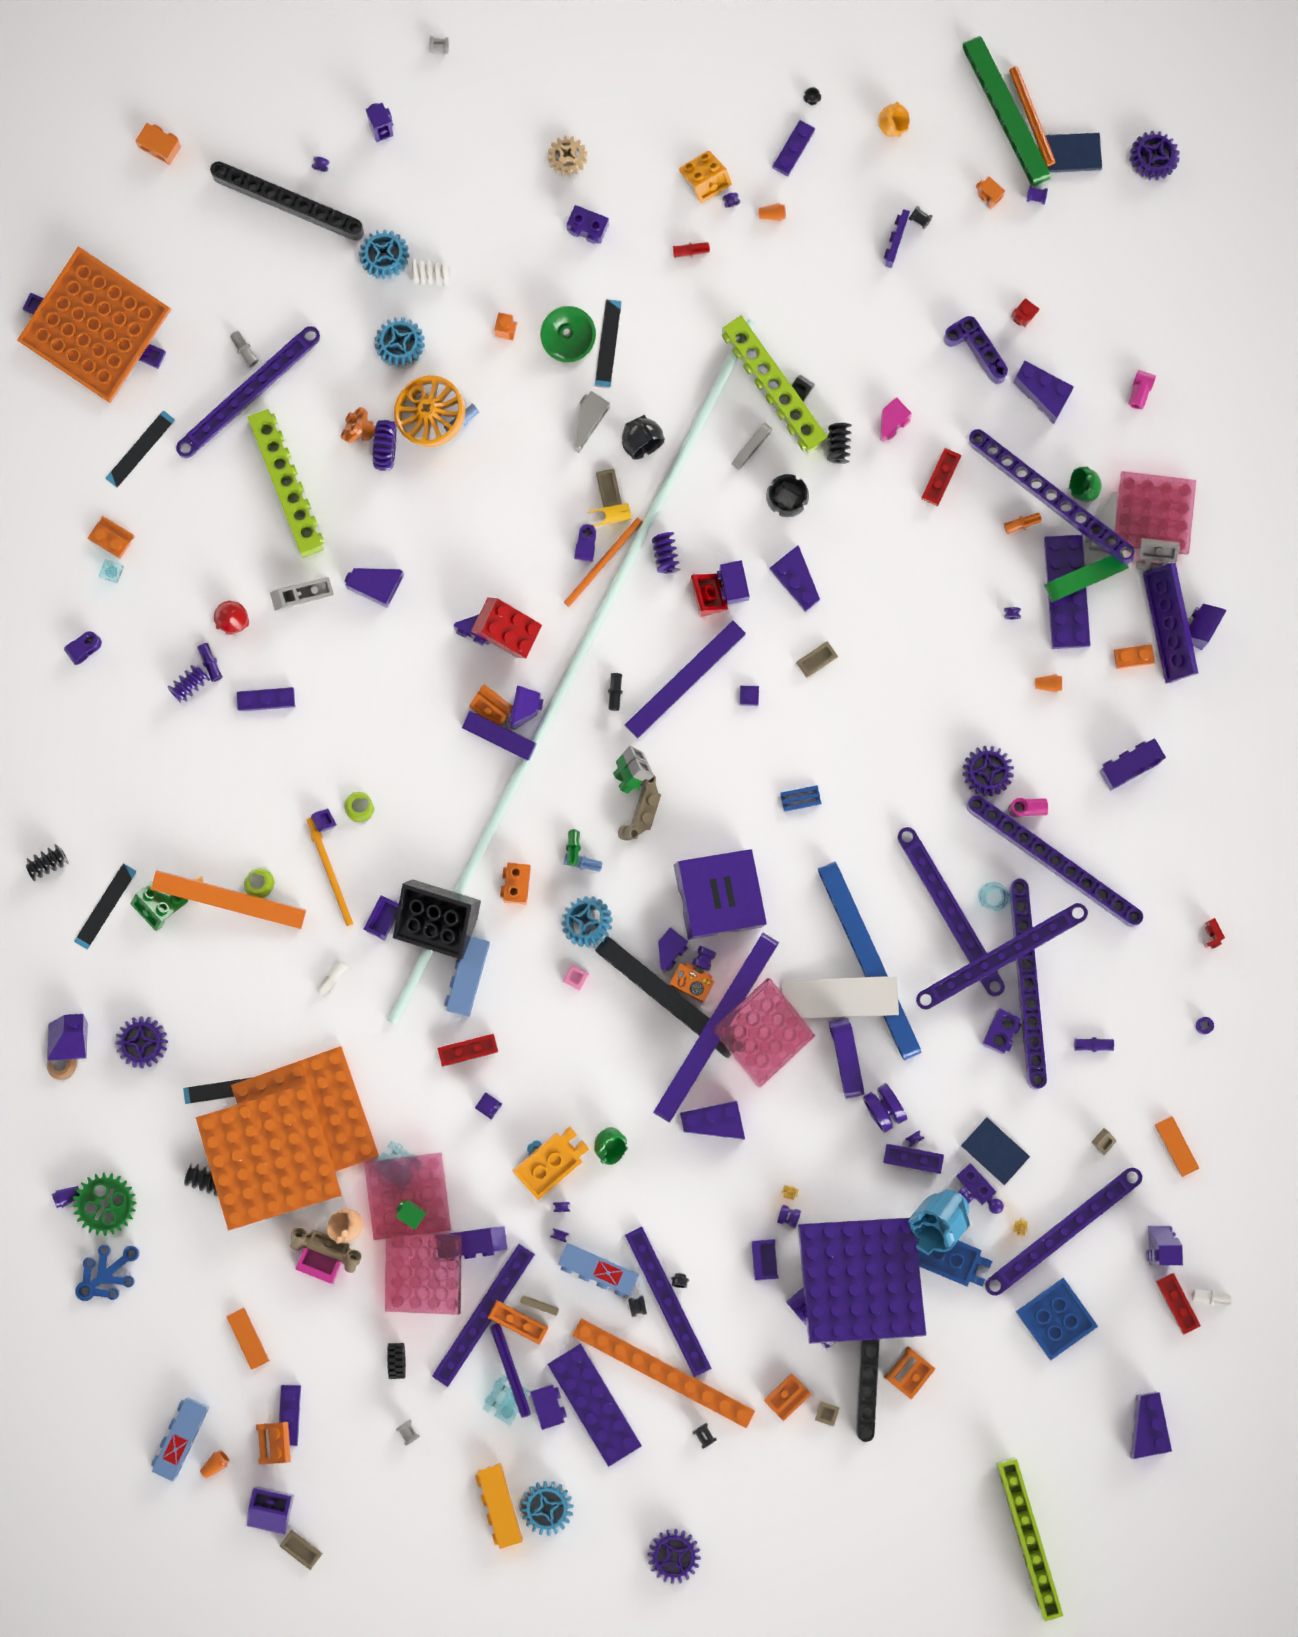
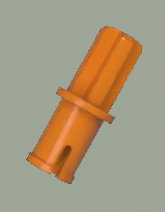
[1003,513,1042,535]

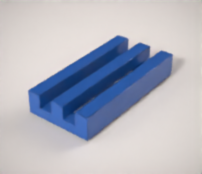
[780,785,822,812]

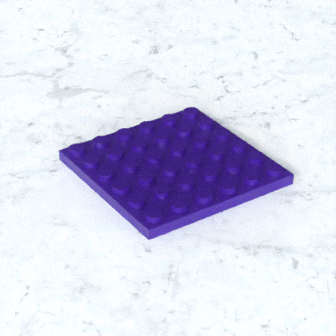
[798,1218,927,1344]

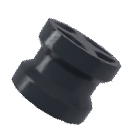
[628,1295,647,1317]

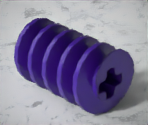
[651,532,681,574]
[167,665,210,703]

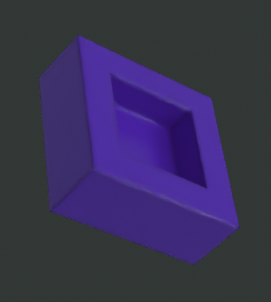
[740,685,759,706]
[311,809,337,833]

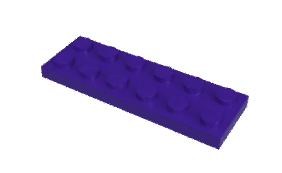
[1044,535,1091,649]
[1143,563,1199,683]
[547,1343,642,1467]

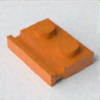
[88,515,135,559]
[469,684,513,726]
[763,1373,811,1422]

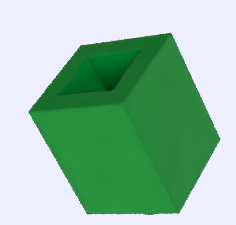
[395,1199,427,1230]

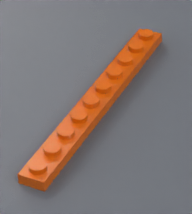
[572,1318,755,1429]

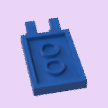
[918,1241,993,1287]

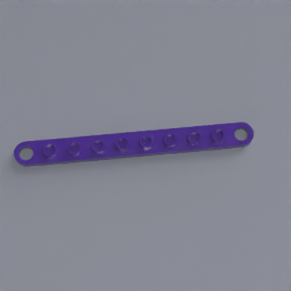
[176,326,320,458]
[897,827,1005,997]
[916,903,1088,1010]
[985,1167,1143,1296]

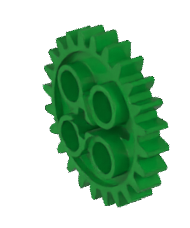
[72,1172,137,1236]

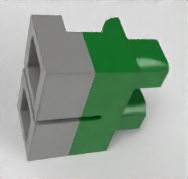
[613,745,654,794]

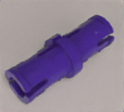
[197,643,223,682]
[1074,1037,1114,1052]

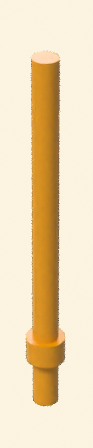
[306,817,354,927]

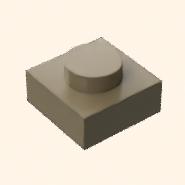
[1091,1128,1117,1155]
[815,1401,840,1427]

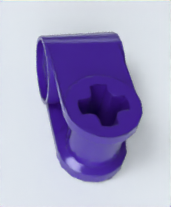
[574,524,596,562]
[64,631,102,665]

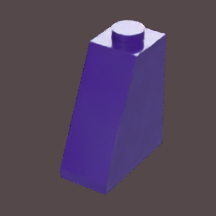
[344,568,404,608]

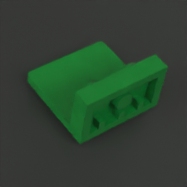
[130,881,188,931]

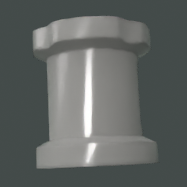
[429,36,449,54]
[396,1420,420,1446]

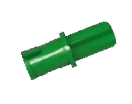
[566,829,581,866]

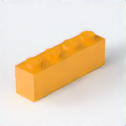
[475,1463,523,1549]

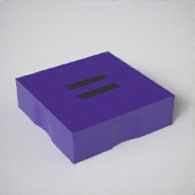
[673,849,767,940]

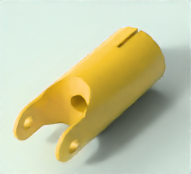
[587,503,631,526]

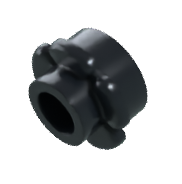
[803,87,822,105]
[671,1273,690,1288]

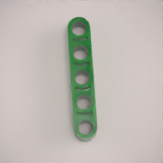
[1044,552,1129,602]

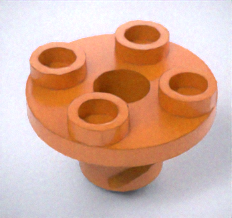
[340,407,375,443]

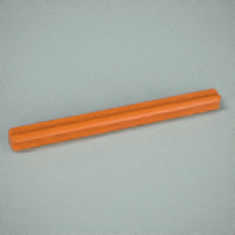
[1009,66,1055,166]

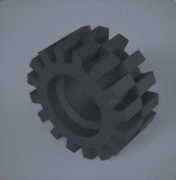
[387,1343,406,1379]

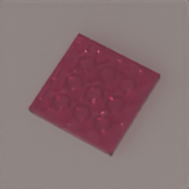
[1114,471,1197,555]
[712,978,815,1088]
[364,1152,452,1240]
[385,1232,462,1315]

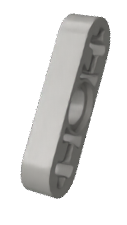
[731,423,773,470]

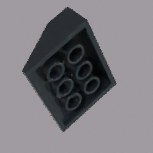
[393,879,481,960]

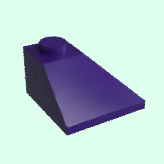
[510,685,544,730]
[47,1014,88,1061]

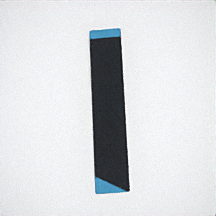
[595,299,622,387]
[105,410,175,488]
[74,863,137,949]
[183,1077,252,1104]

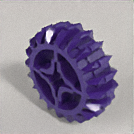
[1129,130,1180,181]
[372,419,397,471]
[962,745,1014,797]
[115,1016,168,1069]
[647,1528,701,1584]

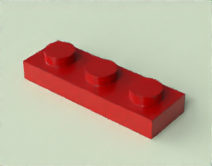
[921,448,962,507]
[437,1033,499,1067]
[1155,1273,1201,1335]

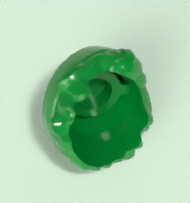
[1068,466,1102,502]
[594,1127,628,1165]

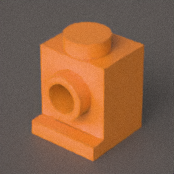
[975,176,1005,210]
[494,312,518,341]

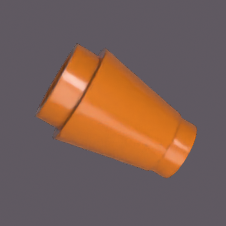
[759,203,786,221]
[1035,674,1062,693]
[200,1450,230,1479]

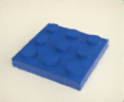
[1015,1277,1098,1361]

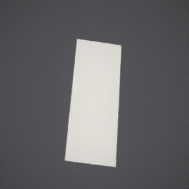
[782,976,899,1019]

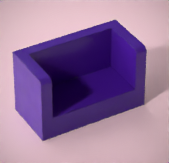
[363,895,399,941]
[751,1239,779,1281]

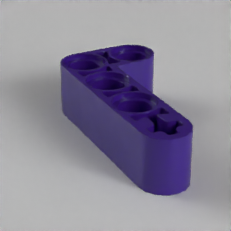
[943,316,1008,384]
[829,1018,865,1099]

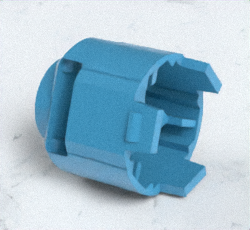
[908,1189,970,1255]

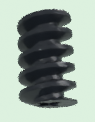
[827,422,852,464]
[26,844,69,882]
[184,1163,218,1197]

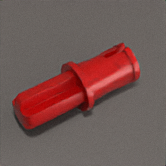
[673,242,710,258]

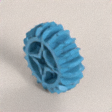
[359,229,410,280]
[374,317,425,368]
[561,896,613,948]
[520,1481,574,1536]

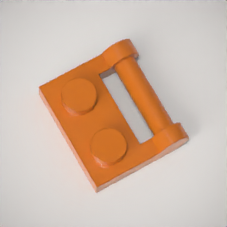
[883,1346,936,1400]
[255,1422,291,1465]

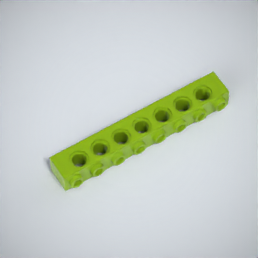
[721,315,828,453]
[247,409,325,558]
[996,1457,1064,1622]

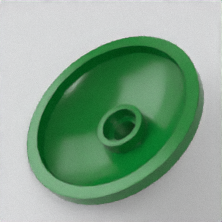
[540,306,596,362]

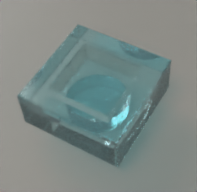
[99,559,124,584]

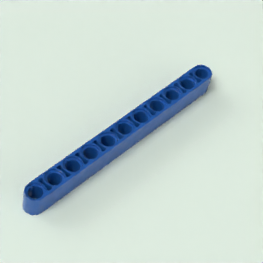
[817,861,922,1061]

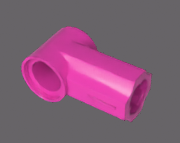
[1128,370,1156,410]
[1008,798,1048,818]

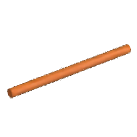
[564,517,642,607]

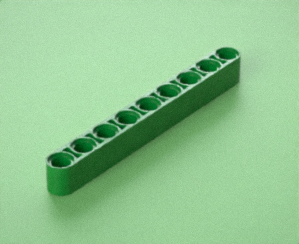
[962,36,1051,187]

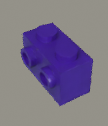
[365,102,394,142]
[566,205,610,244]
[716,560,750,605]
[530,1384,567,1430]

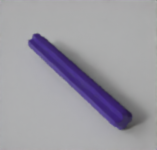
[490,1323,531,1418]

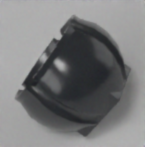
[621,414,665,460]
[766,474,809,517]

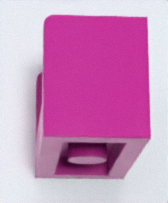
[295,1247,342,1284]

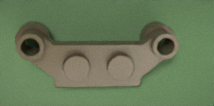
[618,775,661,841]
[290,1227,362,1273]

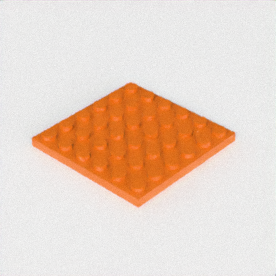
[17,246,172,403]
[231,1046,379,1172]
[195,1083,342,1231]

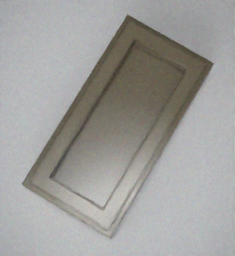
[596,469,622,507]
[796,641,838,678]
[520,1295,559,1316]
[279,1529,323,1570]

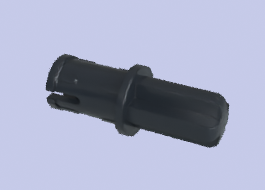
[608,673,623,711]

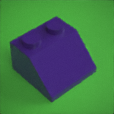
[1188,603,1227,651]

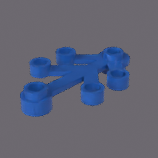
[75,1245,140,1301]

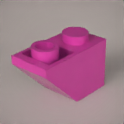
[880,397,912,442]

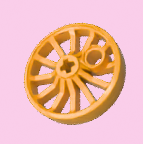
[394,375,465,447]

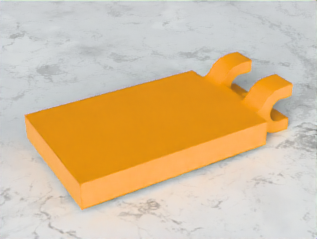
[512,1126,589,1200]

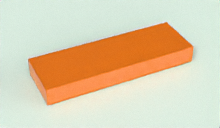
[1155,1116,1200,1177]
[487,1300,549,1345]
[226,1307,270,1370]

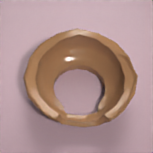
[47,1059,77,1080]

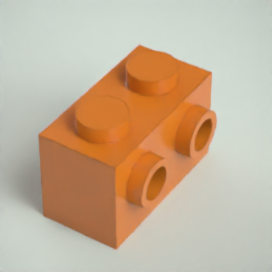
[500,862,531,905]

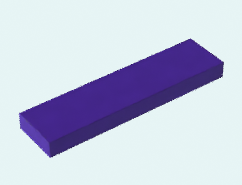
[462,711,537,761]

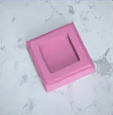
[563,965,589,991]

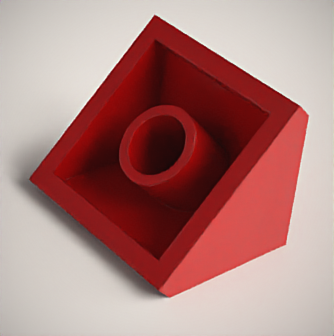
[690,574,729,617]

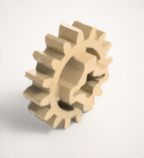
[547,135,588,177]

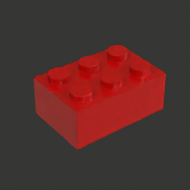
[471,597,542,659]

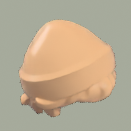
[327,1208,363,1244]

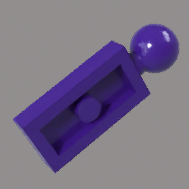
[955,1163,1004,1214]

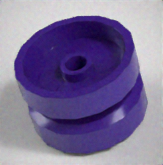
[862,1083,908,1133]

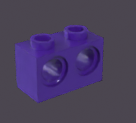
[981,1008,1022,1055]

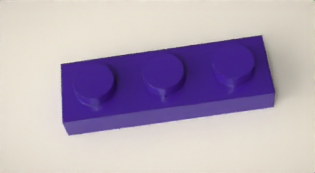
[772,120,816,177]
[883,209,910,268]
[237,687,296,712]
[883,1144,944,1174]
[279,1385,302,1446]

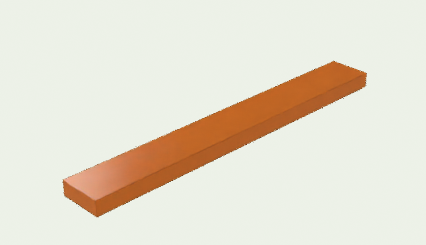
[151,870,306,929]

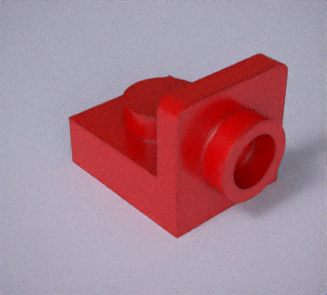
[1011,298,1040,328]
[1204,918,1225,949]

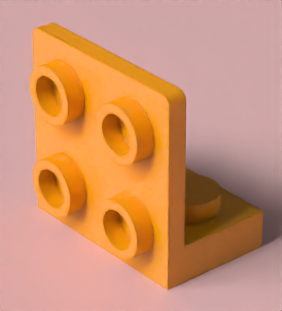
[678,151,732,203]

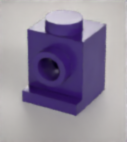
[475,1092,502,1120]

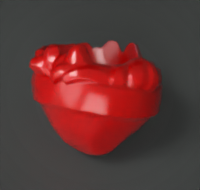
[214,600,249,635]

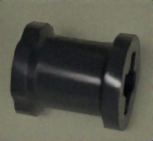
[908,206,933,230]
[692,1423,717,1449]

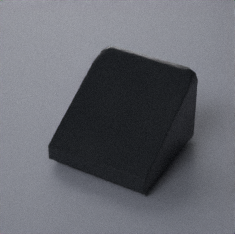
[791,375,815,402]

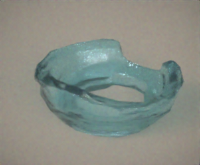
[978,882,1010,912]

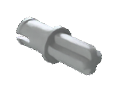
[230,331,259,367]

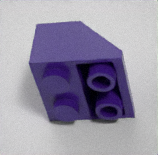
[247,1486,295,1534]

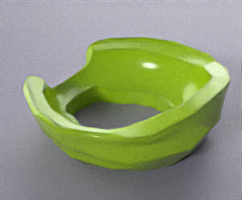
[344,791,375,822]
[244,868,275,898]

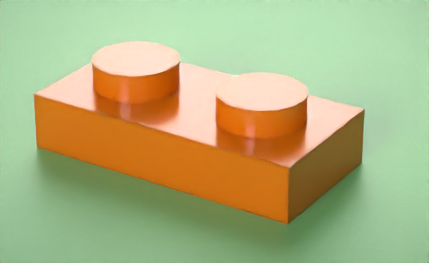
[1113,644,1155,669]

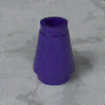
[51,1186,80,1208]

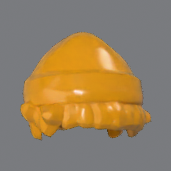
[877,101,910,137]

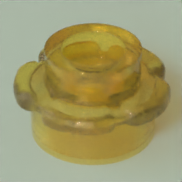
[780,1185,799,1200]
[1013,1217,1028,1236]

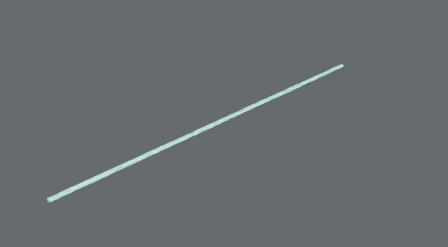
[387,319,755,1025]

